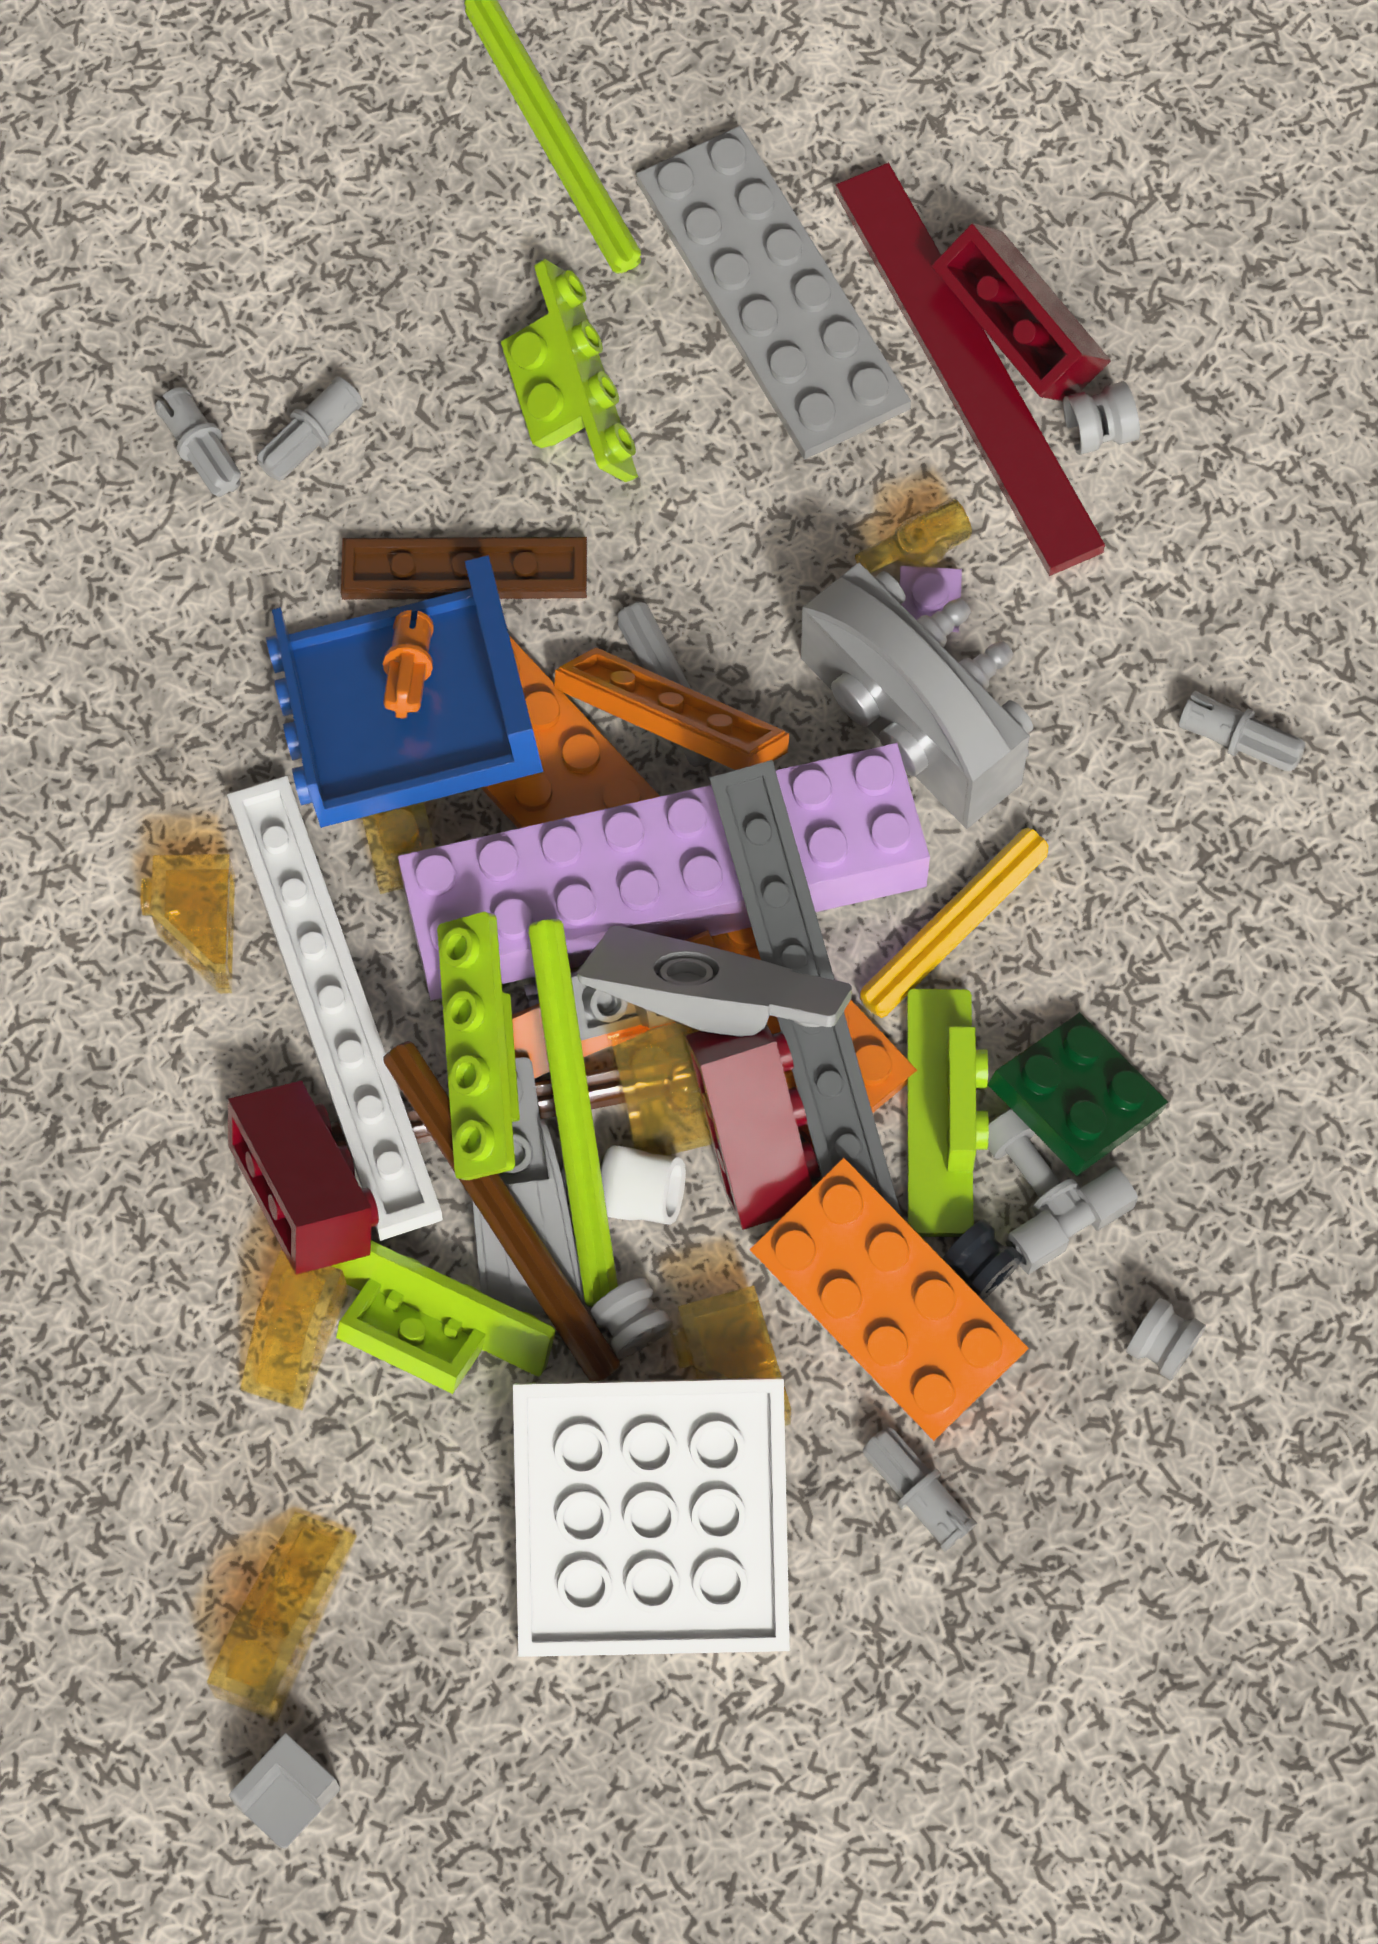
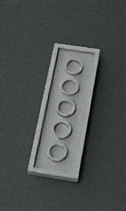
[636,125,911,460]

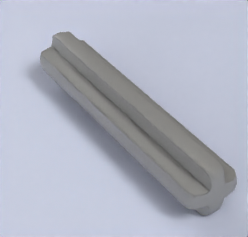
[618,602,713,767]

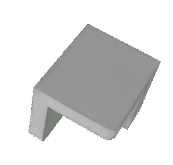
[229,1733,340,1848]

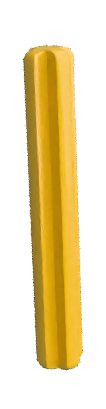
[860,828,1049,1018]

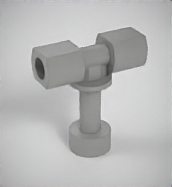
[988,1109,1138,1275]

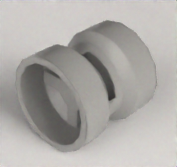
[1063,381,1140,455]

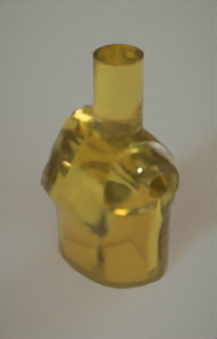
[855,498,972,574]

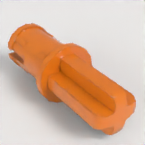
[383,610,434,719]

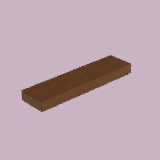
[341,537,587,600]

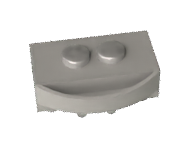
[801,562,1033,829]

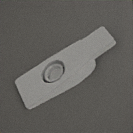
[578,926,852,1037]
[472,1057,586,1315]

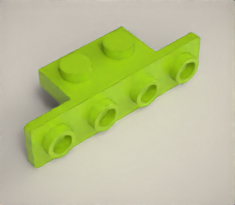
[501,259,638,482]
[437,911,520,1180]
[907,989,989,1237]
[317,1240,555,1394]

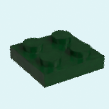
[987,1012,1168,1176]

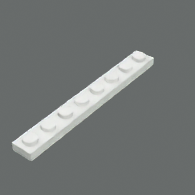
[227,776,443,1241]

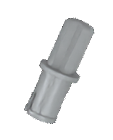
[256,377,363,481]
[155,387,241,497]
[1179,691,1305,771]
[863,1427,977,1552]

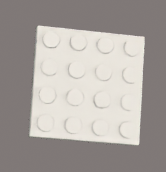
[513,1377,790,1657]

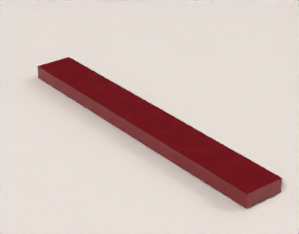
[835,162,1105,576]

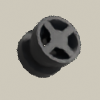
[943,1219,1023,1300]

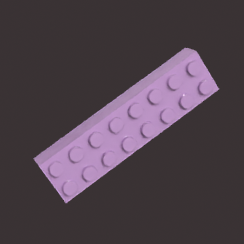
[398,743,930,1001]

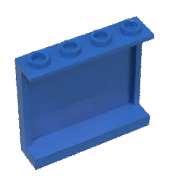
[266,555,543,828]

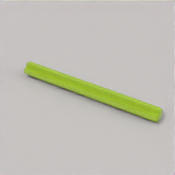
[464,0,641,274]
[528,918,618,1307]

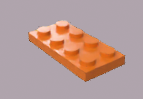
[749,1158,1029,1441]

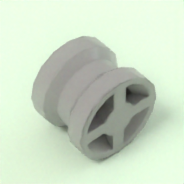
[591,1278,673,1358]
[1126,1297,1206,1381]

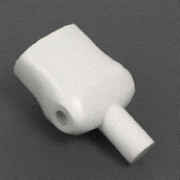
[561,1145,686,1225]

